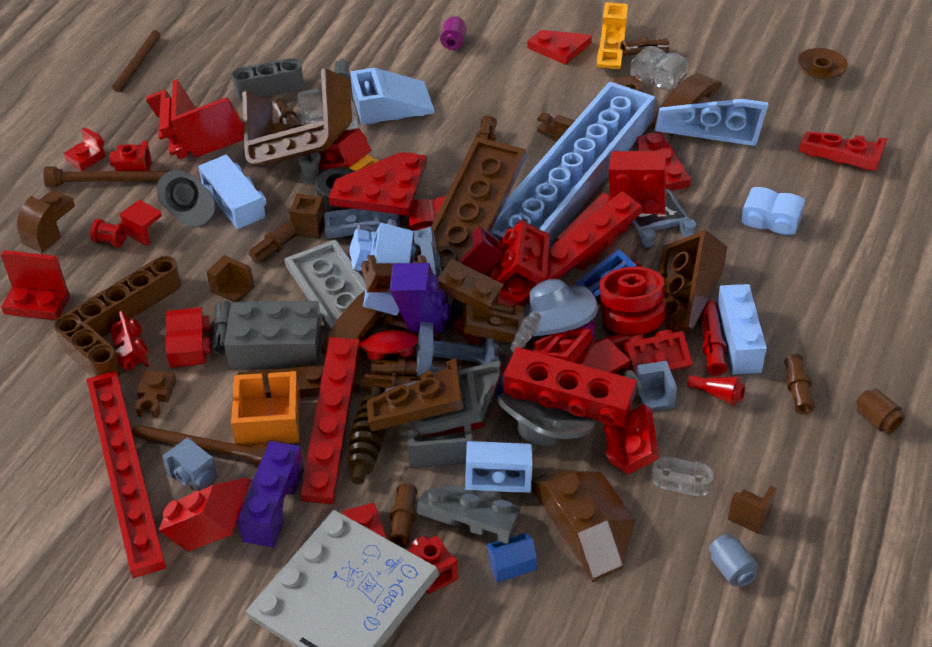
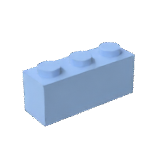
[198,154,267,229]
[363,222,416,316]
[717,284,767,375]

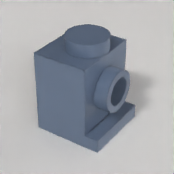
[163,437,217,491]

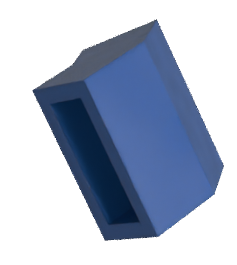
[487,532,537,582]

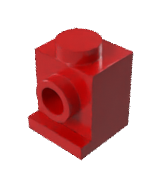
[109,141,152,171]
[408,535,458,595]

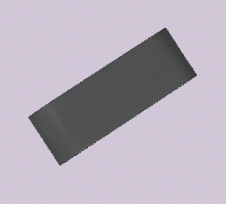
[232,58,304,100]

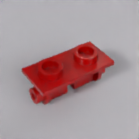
[110,311,150,370]

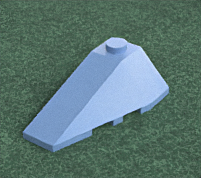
[655,99,768,146]

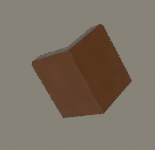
[289,194,325,239]
[206,255,255,302]
[728,486,777,534]

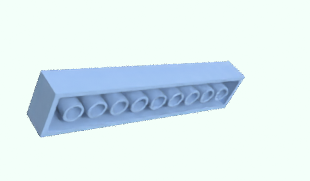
[491,81,655,248]

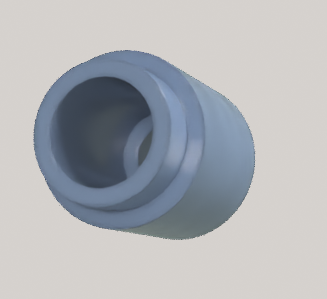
[709,534,758,586]

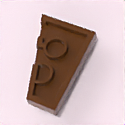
[367,358,464,431]

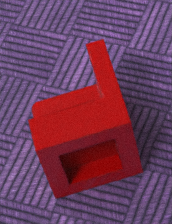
[119,199,162,246]

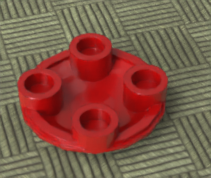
[360,330,418,360]

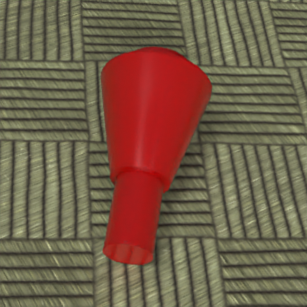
[687,375,746,406]

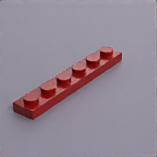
[301,337,360,504]

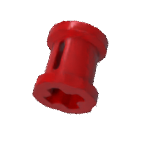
[90,218,127,248]

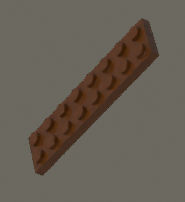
[384,136,527,341]

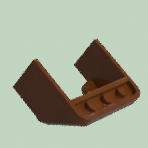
[242,68,352,166]

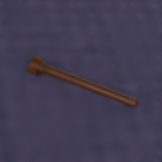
[43,166,169,187]
[132,425,268,468]

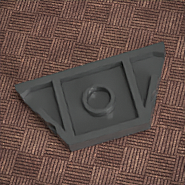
[385,360,503,436]

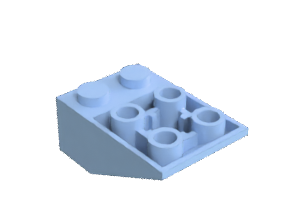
[350,68,434,125]

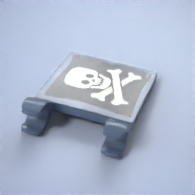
[631,189,696,249]

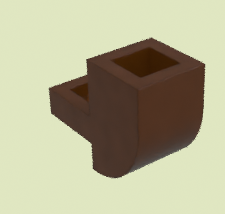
[17,189,75,253]

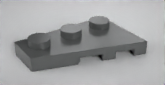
[416,488,521,544]

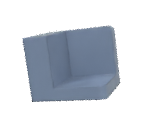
[636,361,677,412]

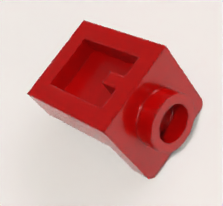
[63,127,106,171]

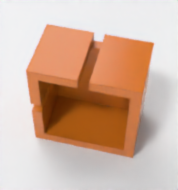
[231,371,300,446]

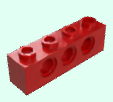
[504,347,637,428]

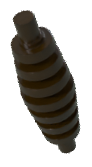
[348,386,385,485]

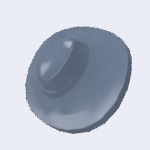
[523,279,598,336]

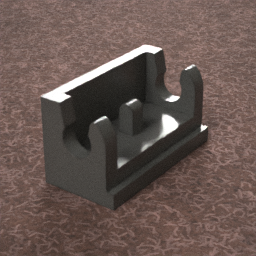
[407,424,473,468]

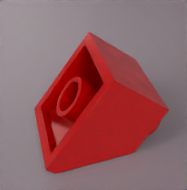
[159,477,251,552]

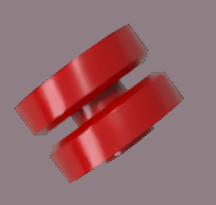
[600,267,666,335]

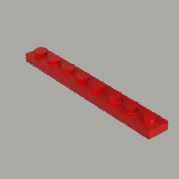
[454,191,642,345]
[86,371,166,579]

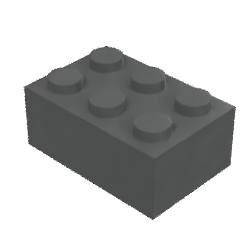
[224,301,322,369]

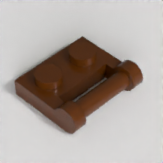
[462,302,525,345]

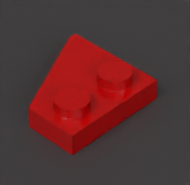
[527,30,592,65]
[532,328,593,362]

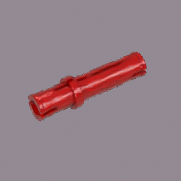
[701,300,727,376]

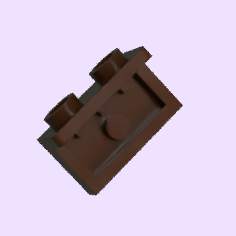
[438,259,504,314]

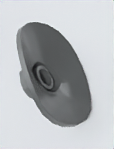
[497,393,595,447]

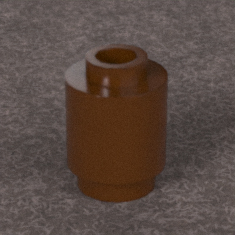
[856,389,905,434]

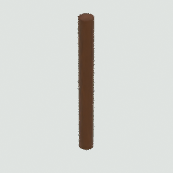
[112,30,161,92]

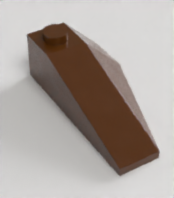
[659,230,727,333]

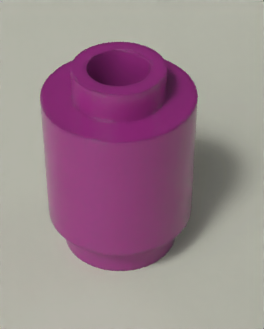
[440,16,466,50]

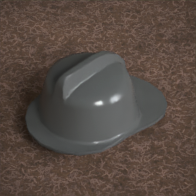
[157,170,215,227]

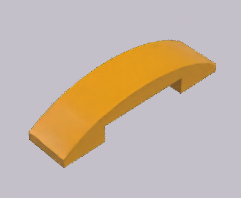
[596,2,628,69]

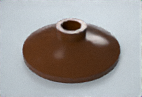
[797,48,847,79]

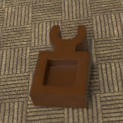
[537,113,575,142]
[135,369,176,418]

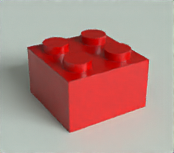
[609,151,667,215]

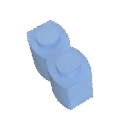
[741,187,805,235]

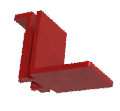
[146,79,244,159]

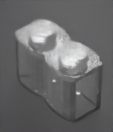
[630,46,688,90]

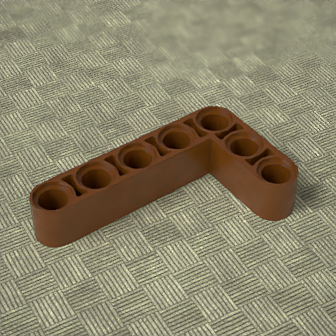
[54,256,181,377]

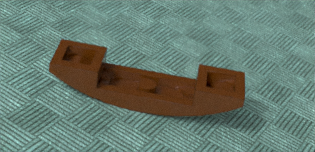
[650,74,722,136]
[321,290,385,354]

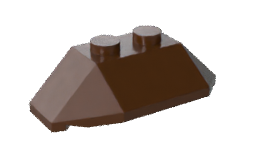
[531,469,635,582]

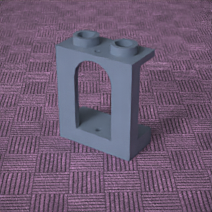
[417,321,499,377]

